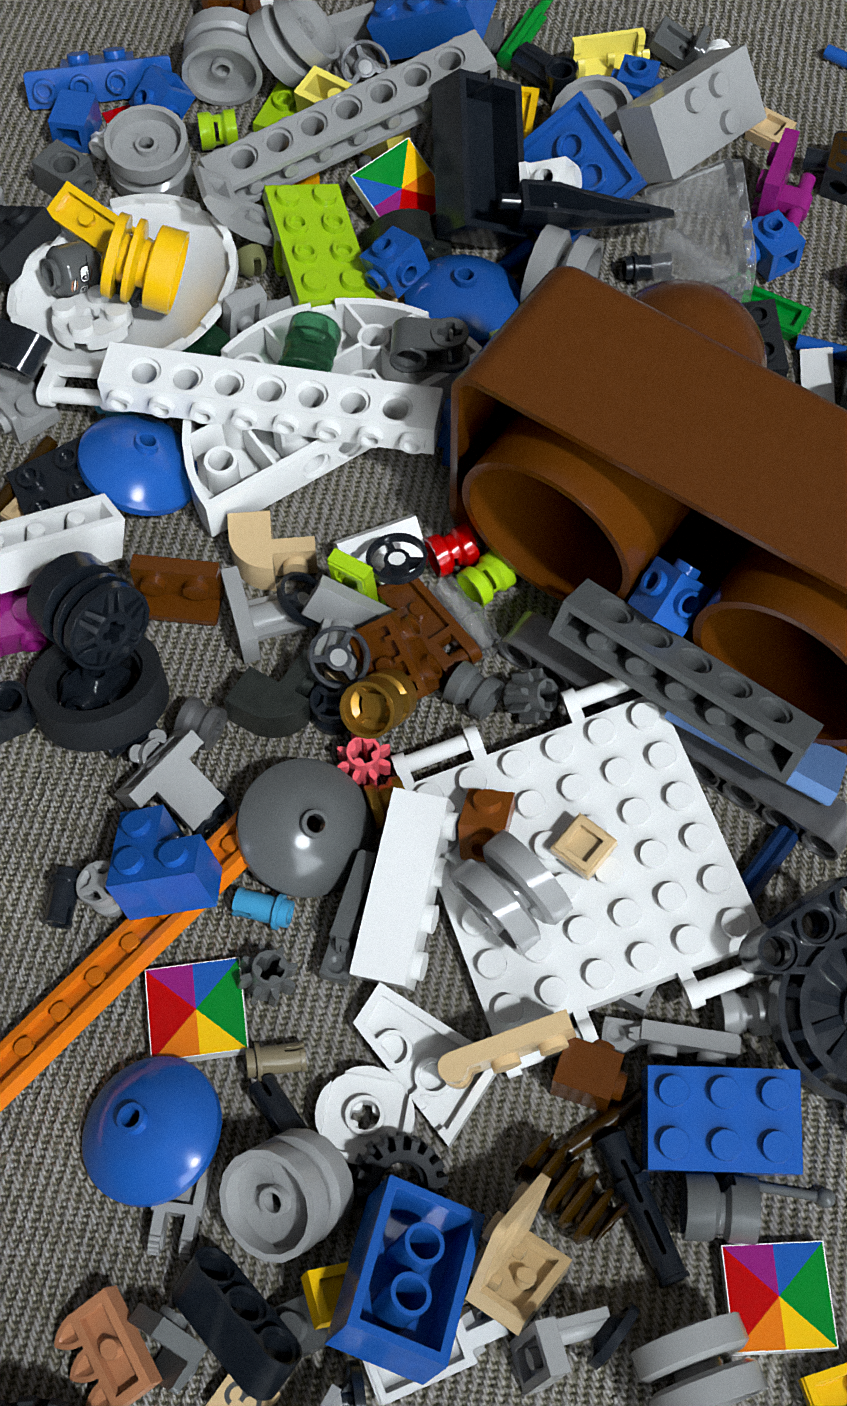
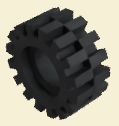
[351,1131,448,1212]

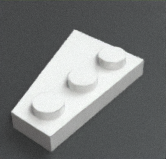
[353,982,496,1148]

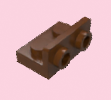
[129,554,224,626]
[350,606,444,700]

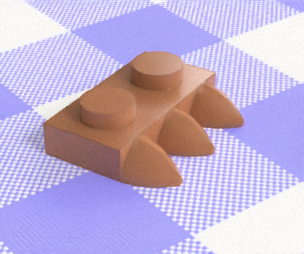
[54,1285,163,1406]

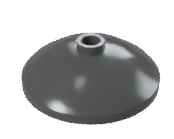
[236,758,373,898]

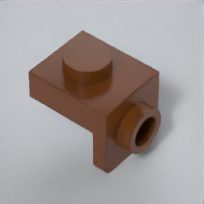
[458,788,515,863]

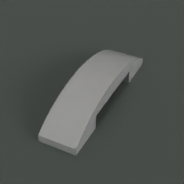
[194,166,275,247]

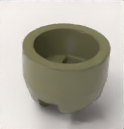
[237,244,267,278]

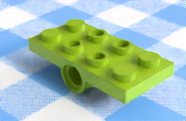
[262,184,376,307]

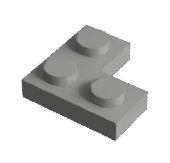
[221,283,295,348]

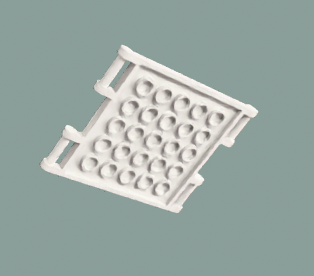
[390,677,775,1079]

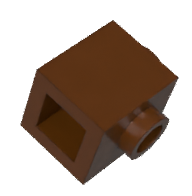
[550,1037,629,1113]

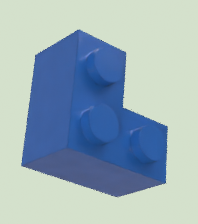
[105,805,223,920]

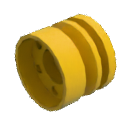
[100,212,190,315]

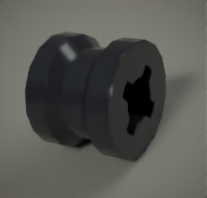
[309,680,348,735]

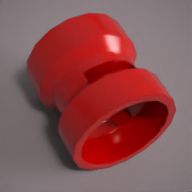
[424,523,480,578]

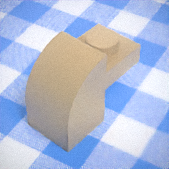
[227,510,318,591]

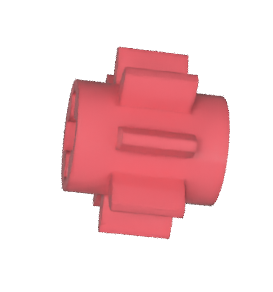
[337,733,391,786]

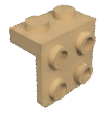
[465,1173,572,1336]

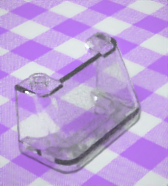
[635,159,756,303]

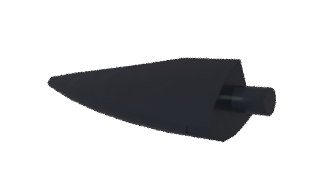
[499,179,675,230]

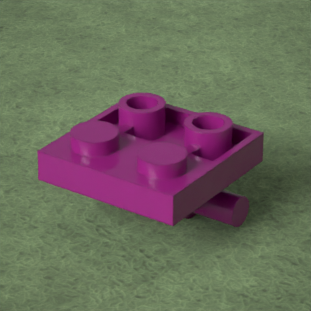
[749,127,816,228]

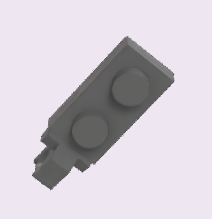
[319,849,377,986]

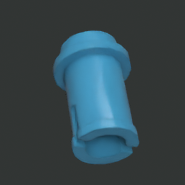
[232,886,295,931]

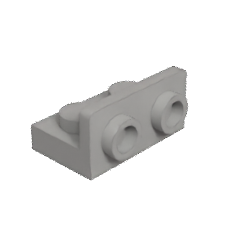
[0,368,61,445]

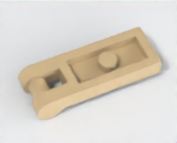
[437,1009,577,1090]

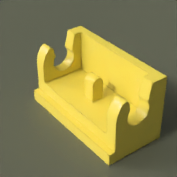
[570,27,650,79]

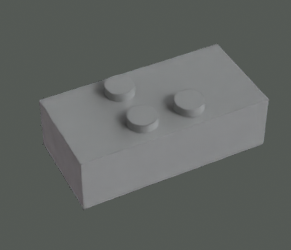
[616,44,767,183]

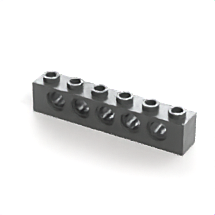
[548,578,824,784]

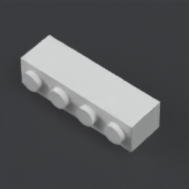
[0,493,125,594]
[349,787,460,991]

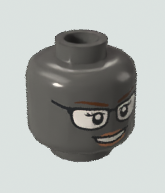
[41,241,101,297]

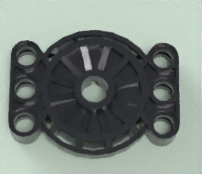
[739,876,847,1104]

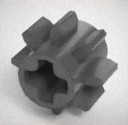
[503,668,559,724]
[237,944,298,1008]

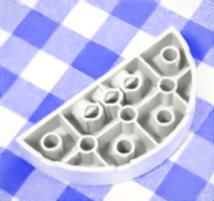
[182,298,482,537]

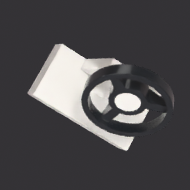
[333,514,428,585]

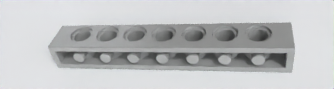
[199,29,497,203]

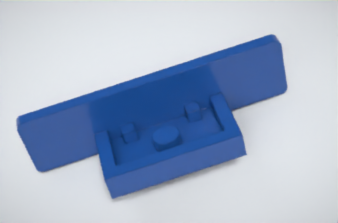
[23,47,172,110]

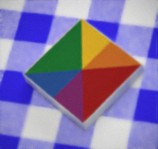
[347,137,436,221]
[144,957,250,1062]
[719,1240,839,1356]

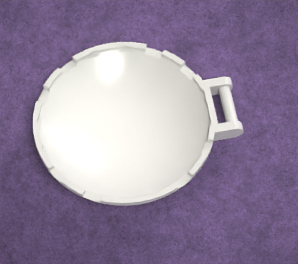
[7,193,239,412]

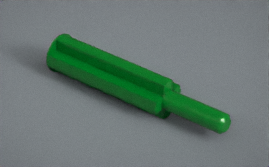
[496,0,553,70]

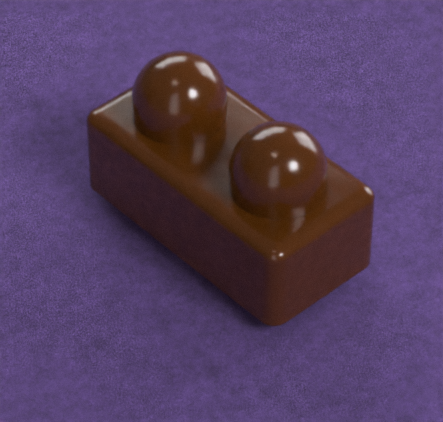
[449,265,847,755]

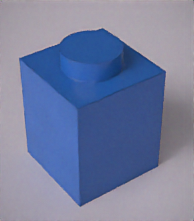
[48,89,102,154]

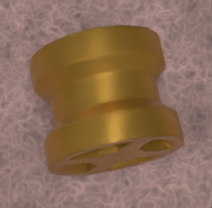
[363,775,405,829]

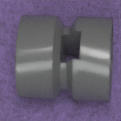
[679,1172,761,1245]

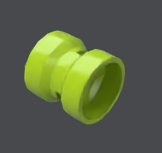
[197,108,239,151]
[456,549,516,609]

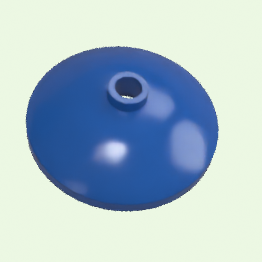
[404,254,521,346]
[77,414,198,516]
[82,1056,222,1208]

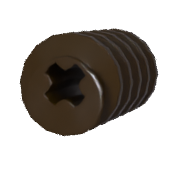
[514,1133,629,1247]

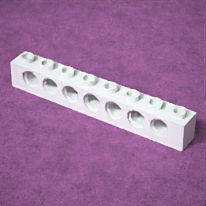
[97,341,443,455]

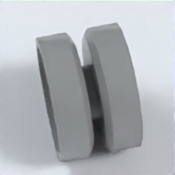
[247,0,340,88]
[182,6,263,106]
[551,74,633,159]
[103,104,193,196]
[520,224,604,304]
[450,829,573,955]
[219,1128,355,1263]
[629,1312,769,1406]

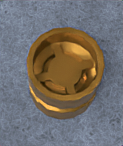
[339,668,417,739]

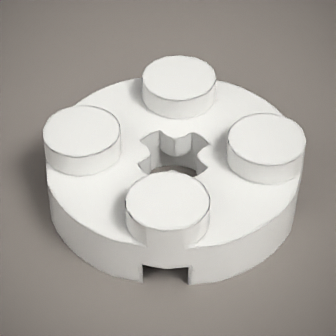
[51,285,134,350]
[315,1066,415,1169]

